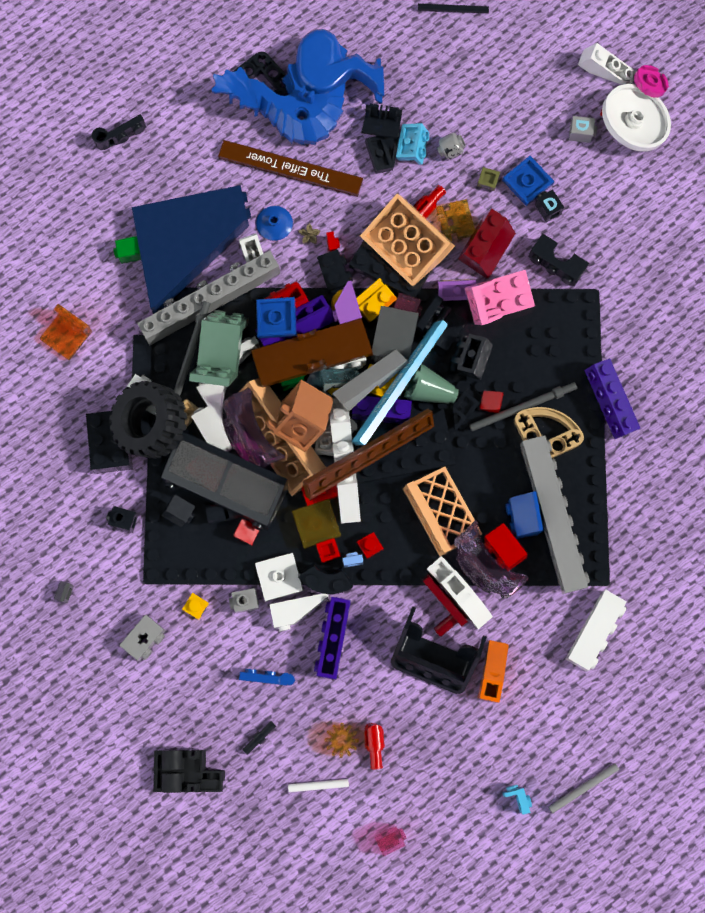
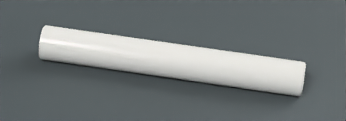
[288,779,349,792]

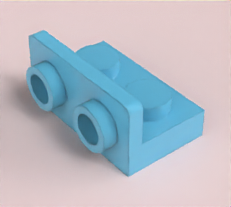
[396,123,429,165]

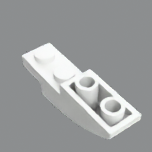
[427,556,493,629]

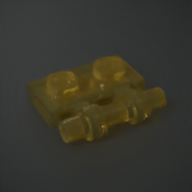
[436,199,475,241]

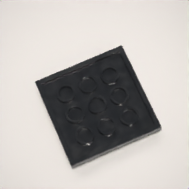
[349,207,433,300]

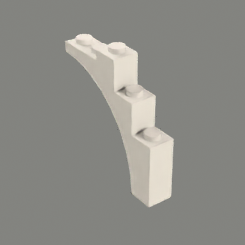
[191,336,260,452]
[329,398,361,524]

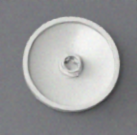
[602,84,671,152]

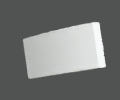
[315,417,334,456]

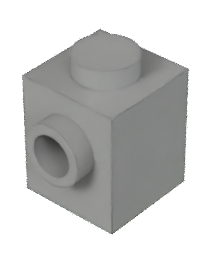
[229,588,259,614]

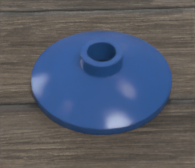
[256,206,293,241]

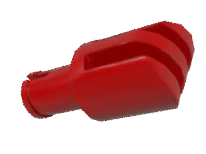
[413,185,446,219]
[364,723,385,770]

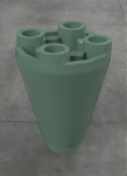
[403,364,459,404]

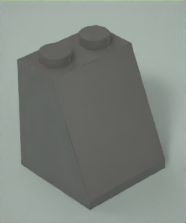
[371,306,419,363]

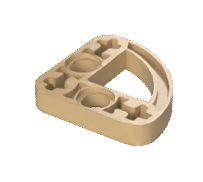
[514,407,584,458]

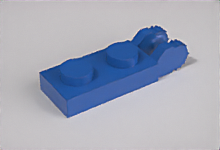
[239,668,296,686]

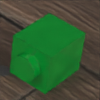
[113,236,141,264]

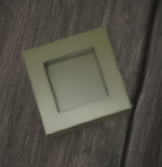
[477,167,500,191]

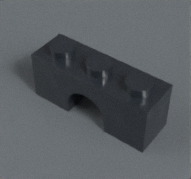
[528,233,590,287]

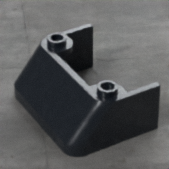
[391,606,487,694]

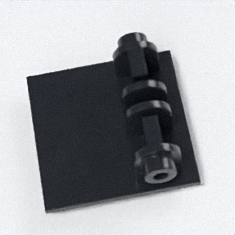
[361,103,402,139]

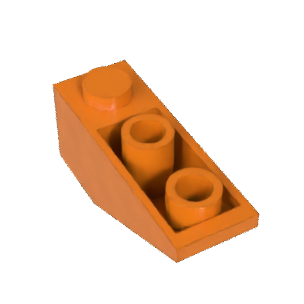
[477,640,509,703]

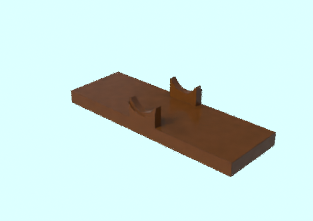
[251,318,373,388]

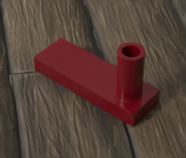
[423,574,468,637]

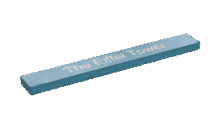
[351,320,447,446]

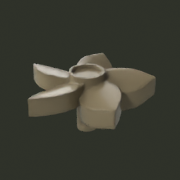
[298,223,320,244]

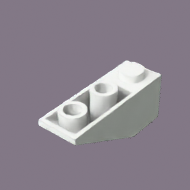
[578,43,636,85]

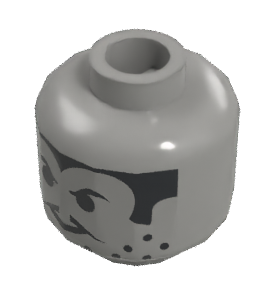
[437,132,466,160]

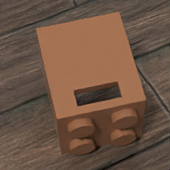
[267,380,334,452]

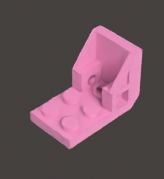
[465,270,535,325]

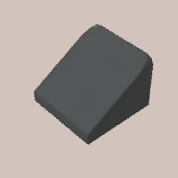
[54,581,74,603]

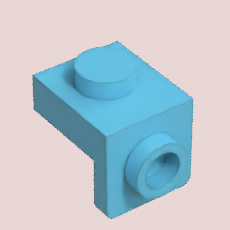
[502,785,532,815]

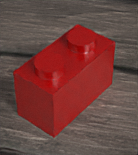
[484,523,527,572]

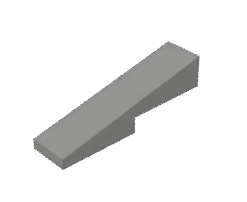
[332,350,409,411]

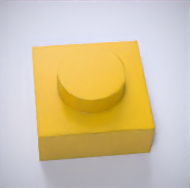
[182,593,210,620]

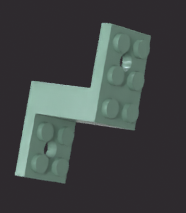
[189,310,249,387]

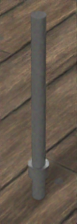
[174,301,211,396]
[469,382,577,431]

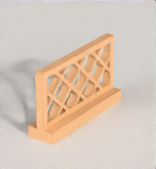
[403,467,482,557]

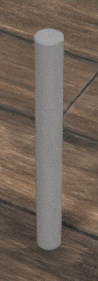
[548,763,619,814]

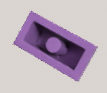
[332,281,362,324]

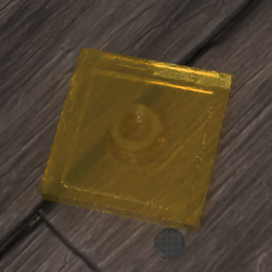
[292,499,341,549]

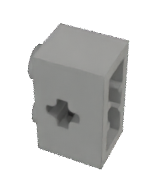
[119,614,166,661]

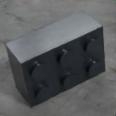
[86,410,133,474]

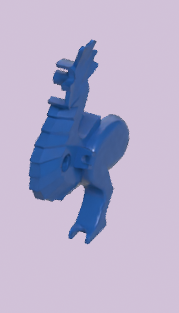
[212,29,384,145]

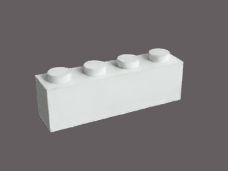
[565,590,627,671]

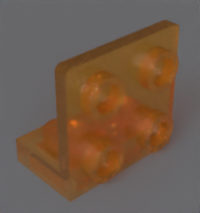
[40,304,92,360]

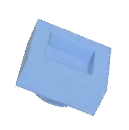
[343,552,363,568]

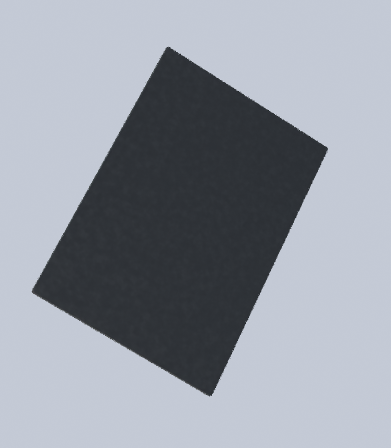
[143,287,610,586]

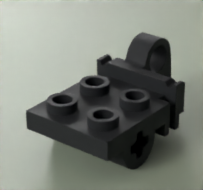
[153,750,225,793]

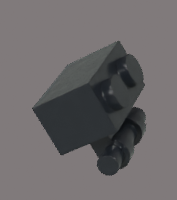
[449,334,493,380]

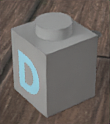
[569,116,597,143]

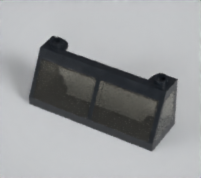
[161,432,288,531]

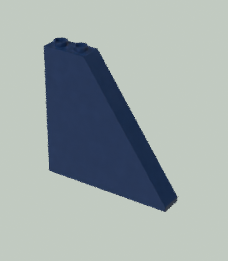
[132,185,251,314]

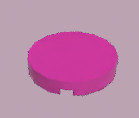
[634,65,669,98]

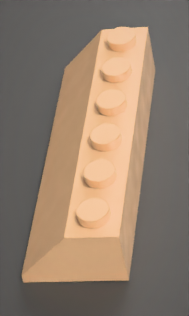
[229,378,326,496]

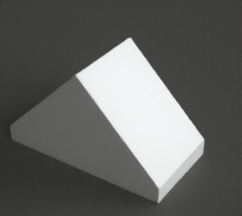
[239,233,263,263]

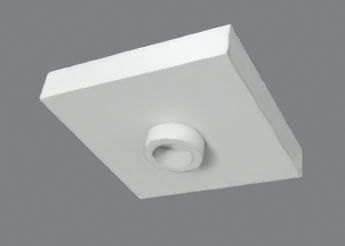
[255,553,303,602]

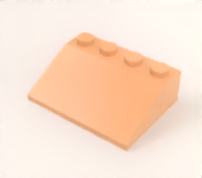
[360,194,455,286]

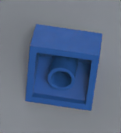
[506,491,543,539]

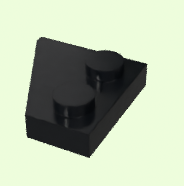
[365,133,399,174]

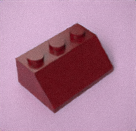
[458,208,516,279]

